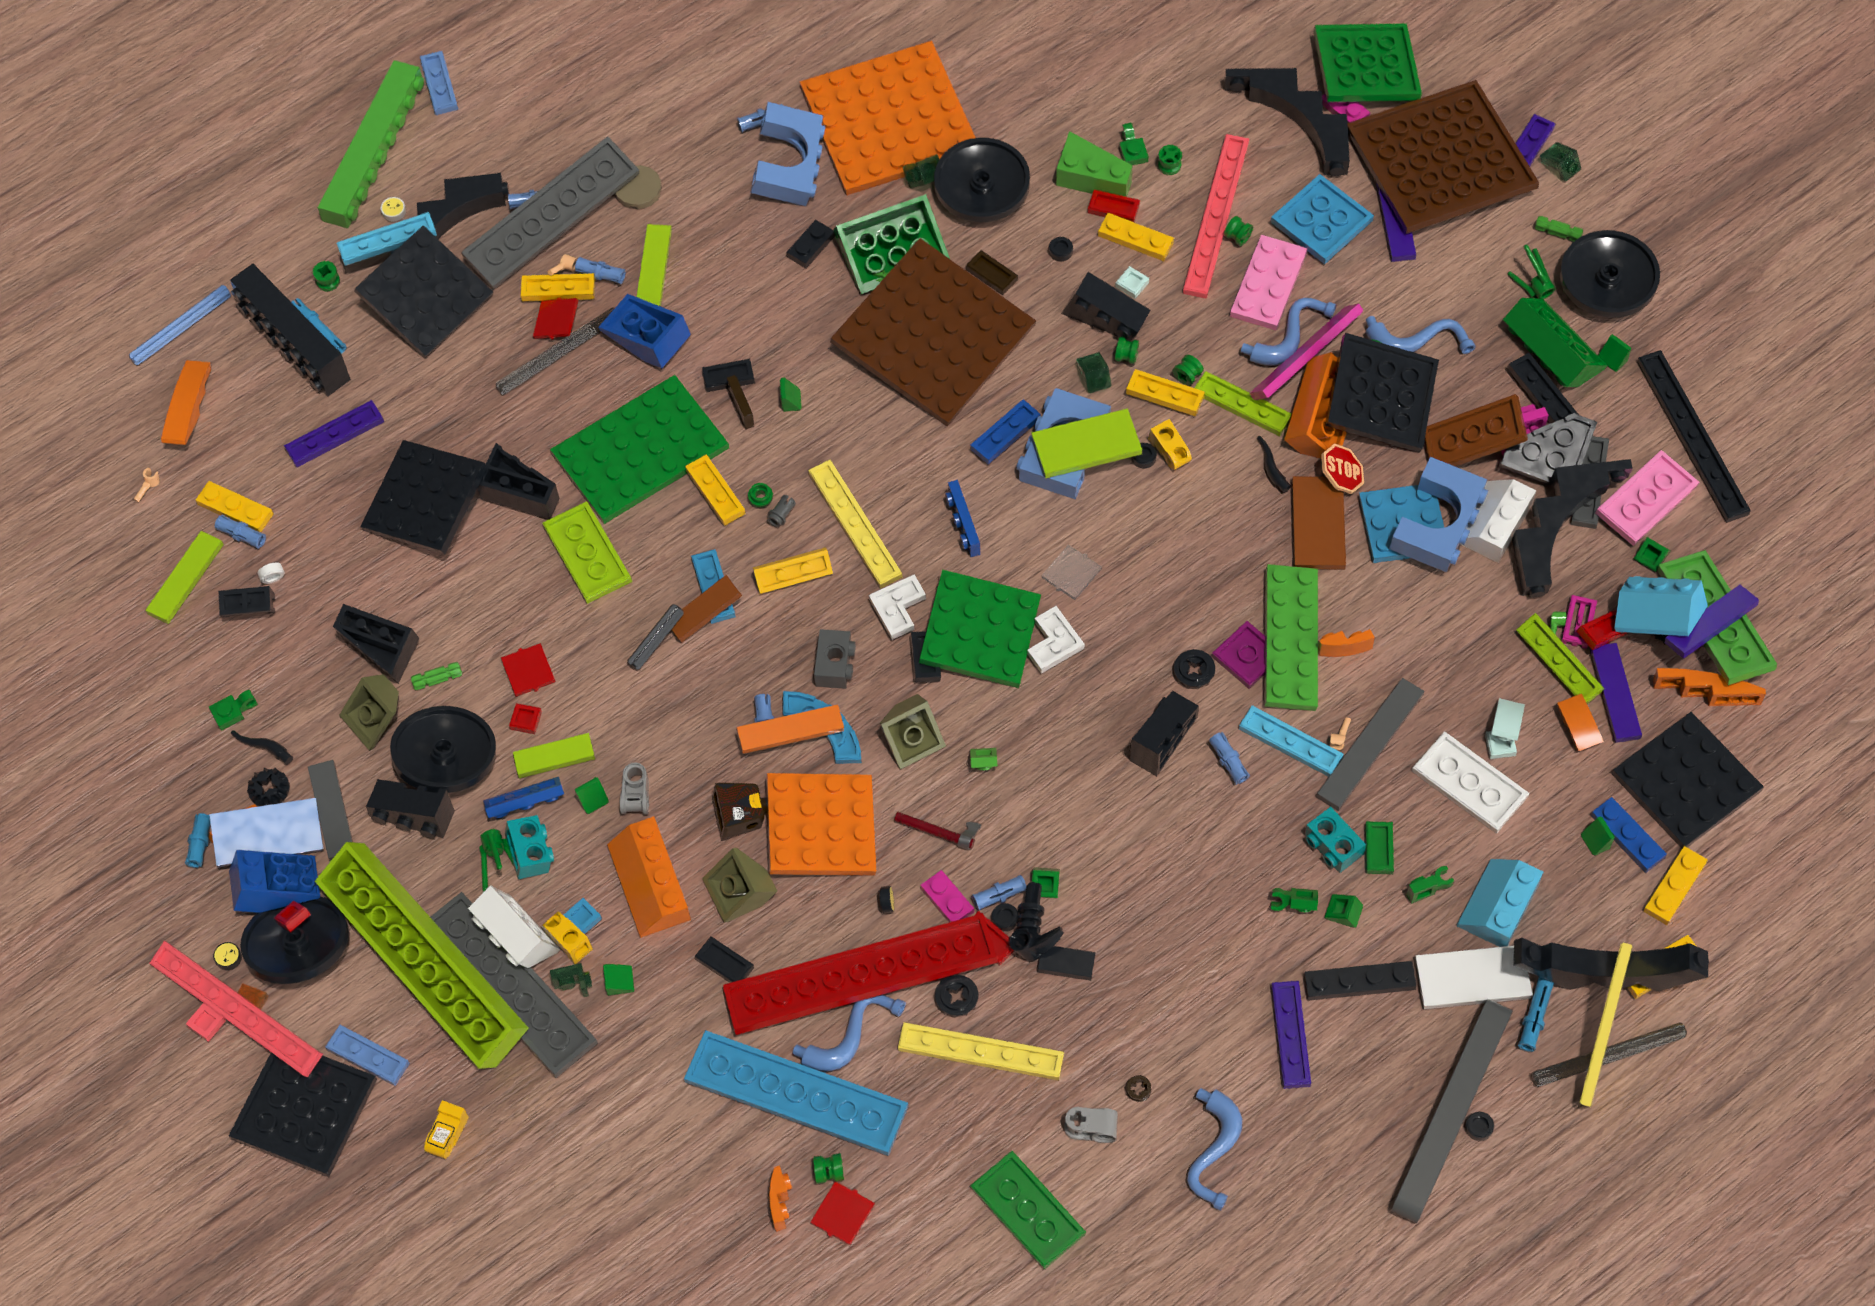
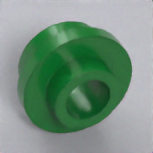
[748,483,773,507]

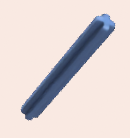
[129,285,231,365]

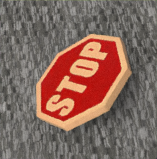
[1321,444,1364,494]

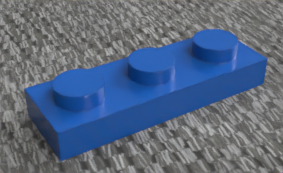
[970,399,1041,465]
[945,480,980,557]
[483,776,564,818]
[1591,797,1667,873]

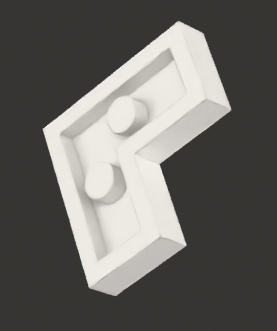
[869,574,926,640]
[1027,606,1085,674]

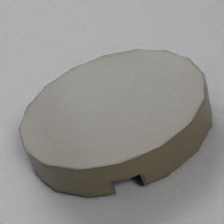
[615,165,662,209]

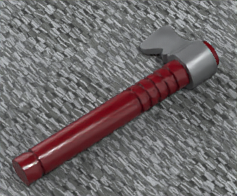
[894,812,981,850]

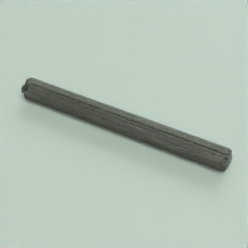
[495,307,615,395]
[1531,1022,1687,1087]

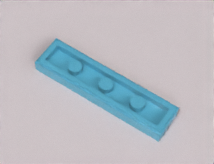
[336,212,437,266]
[1239,705,1344,777]

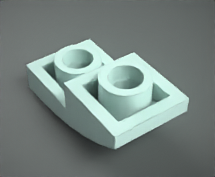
[1491,698,1525,741]

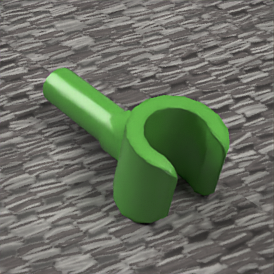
[1550,611,1566,634]

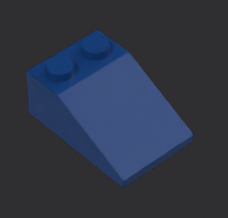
[598,294,691,368]

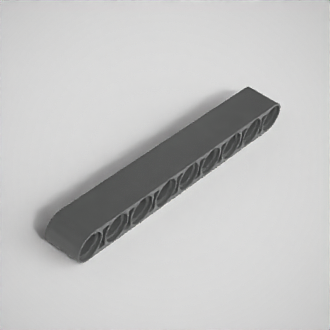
[1391,999,1513,1223]

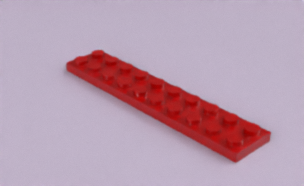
[723,913,998,1035]

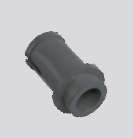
[767,495,796,527]

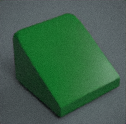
[1599,334,1632,372]
[780,378,802,412]
[1634,537,1671,572]
[575,777,609,814]
[1581,816,1615,856]
[1032,867,1060,898]
[1324,894,1363,928]
[603,964,635,996]

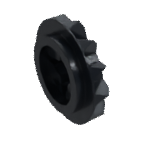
[1174,649,1215,689]
[247,767,290,806]
[935,975,979,1018]

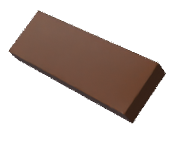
[672,575,742,642]

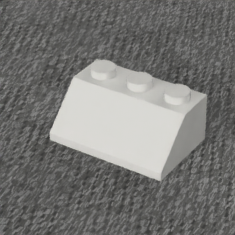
[1460,479,1536,563]
[468,885,560,968]

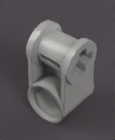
[620,762,649,815]
[1064,1107,1118,1143]

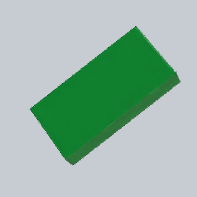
[1365,821,1394,875]

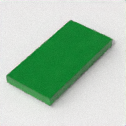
[970,1151,1086,1270]

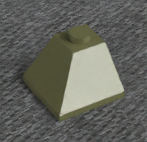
[339,674,399,750]
[880,694,946,769]
[702,848,777,922]

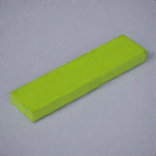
[637,224,672,306]
[1194,371,1292,437]
[145,531,224,624]
[1516,613,1605,704]

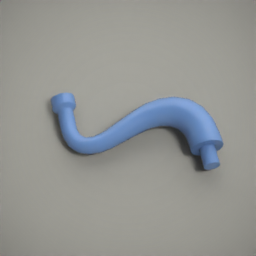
[1241,298,1336,365]
[1365,316,1476,354]
[793,995,906,1071]
[1187,1088,1242,1211]

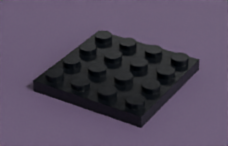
[354,225,493,359]
[1325,333,1439,452]
[360,440,488,555]
[1611,712,1764,849]
[228,1052,377,1177]

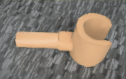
[548,254,577,276]
[134,468,160,503]
[1329,717,1351,750]

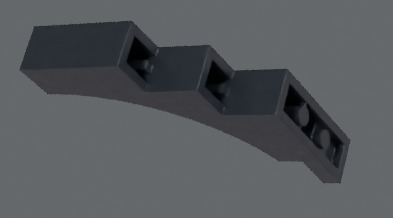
[1225,68,1350,176]
[391,173,509,254]
[1512,459,1633,598]
[1513,938,1709,992]

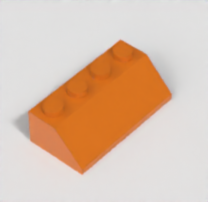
[1284,352,1347,459]
[607,816,691,938]

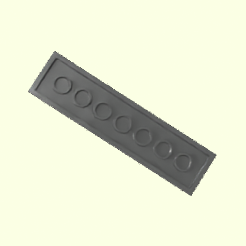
[461,136,639,290]
[430,892,598,1078]

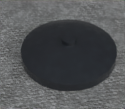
[934,138,1030,222]
[1560,230,1660,318]
[390,706,496,793]
[240,896,349,984]

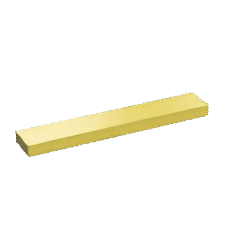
[808,460,903,589]
[1580,943,1633,1107]
[898,1022,1064,1081]

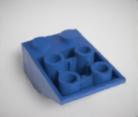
[229,850,320,913]

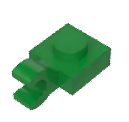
[1119,123,1149,166]
[209,690,258,731]
[1406,866,1454,904]
[1271,888,1318,912]

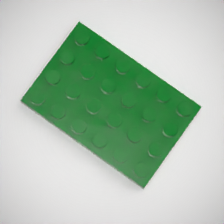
[550,375,729,524]

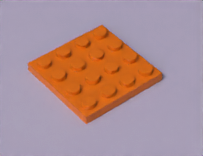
[766,773,876,876]

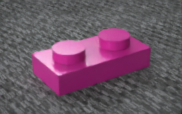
[1322,93,1370,123]
[921,870,975,922]

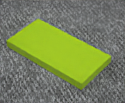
[1031,408,1142,479]
[542,501,632,604]

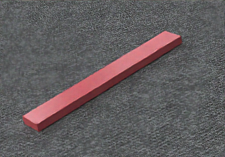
[1183,134,1249,299]
[149,941,323,1077]

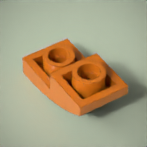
[1318,629,1375,657]
[1556,693,1603,752]
[770,1165,792,1232]

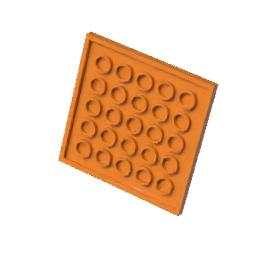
[800,41,976,196]

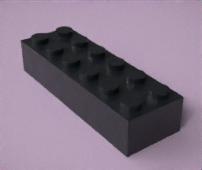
[230,263,351,397]

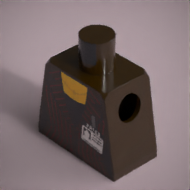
[712,782,767,839]

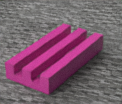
[1562,595,1597,649]

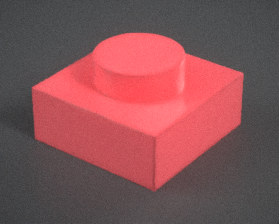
[186,1003,226,1042]

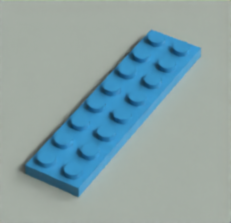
[684,1030,909,1156]

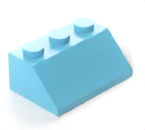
[1615,576,1708,636]
[1457,859,1543,947]

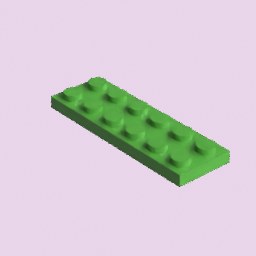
[1658,550,1777,685]
[1264,564,1318,711]

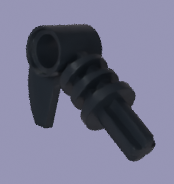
[1009,882,1064,961]

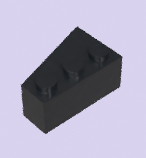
[1061,272,1151,341]
[478,443,560,519]
[333,604,419,684]
[1129,691,1199,776]
[366,779,455,838]

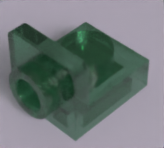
[1540,142,1581,182]
[903,154,939,188]
[1076,352,1111,393]
[550,963,593,997]

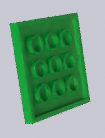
[1313,23,1422,102]
[919,569,1041,688]

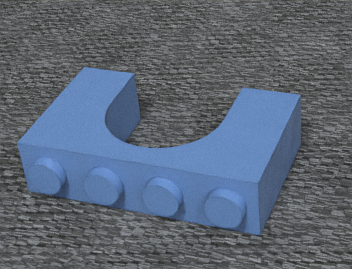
[750,102,825,206]
[1016,388,1111,500]
[1390,457,1488,572]

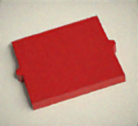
[533,297,579,340]
[501,643,556,697]
[810,1181,875,1246]

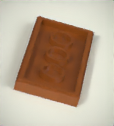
[1425,394,1528,467]
[1292,476,1346,570]

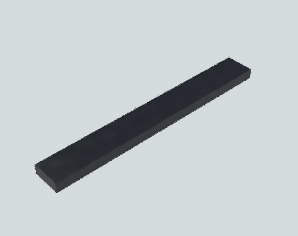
[1637,350,1751,523]

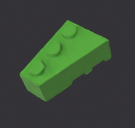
[1057,131,1132,197]

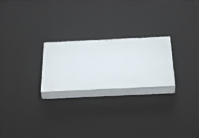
[1412,731,1529,834]
[1415,946,1533,1010]

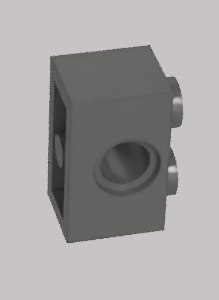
[814,629,856,689]

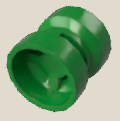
[813,1153,844,1184]

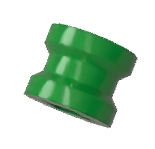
[1158,145,1182,175]
[1224,216,1254,246]
[313,261,340,292]
[1115,337,1139,365]
[1172,354,1204,386]

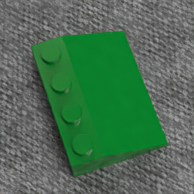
[833,194,950,295]

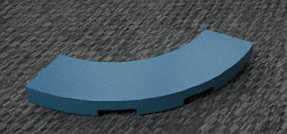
[783,691,862,764]

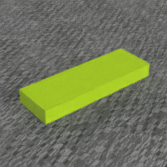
[513,733,595,779]

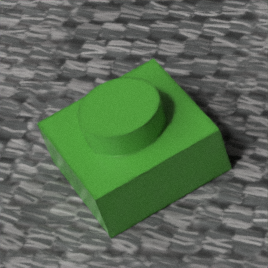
[970,748,998,770]

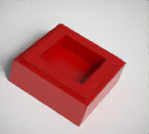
[509,703,542,734]
[274,901,311,932]

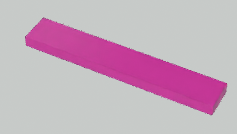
[1249,303,1363,400]

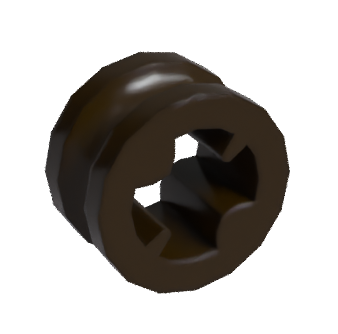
[1127,1075,1151,1102]

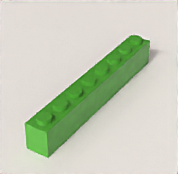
[318,60,424,228]

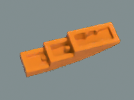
[161,360,211,445]
[1653,668,1766,706]

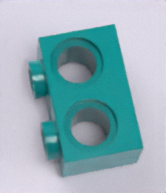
[1305,807,1366,873]
[505,815,554,879]

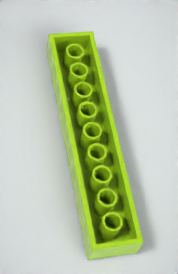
[315,842,529,1068]

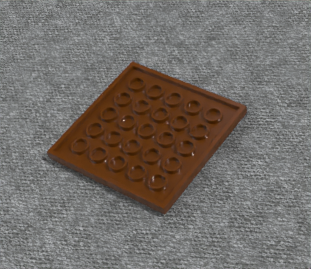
[1347,80,1539,234]
[830,238,1036,427]

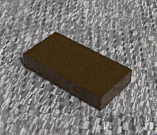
[965,250,1018,296]
[727,375,754,429]

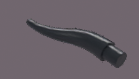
[1257,436,1291,493]
[231,730,293,765]

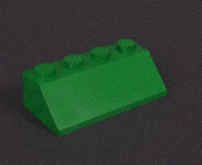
[1503,298,1608,387]

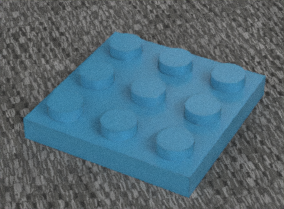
[1271,174,1374,264]
[1359,485,1444,563]

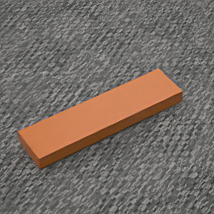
[737,704,844,754]

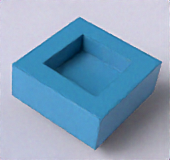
[564,898,602,934]

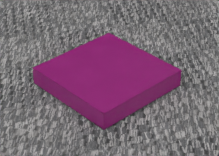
[1211,621,1265,689]

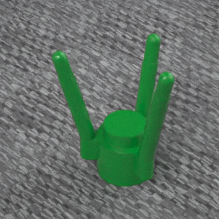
[1508,244,1556,299]
[479,829,514,892]

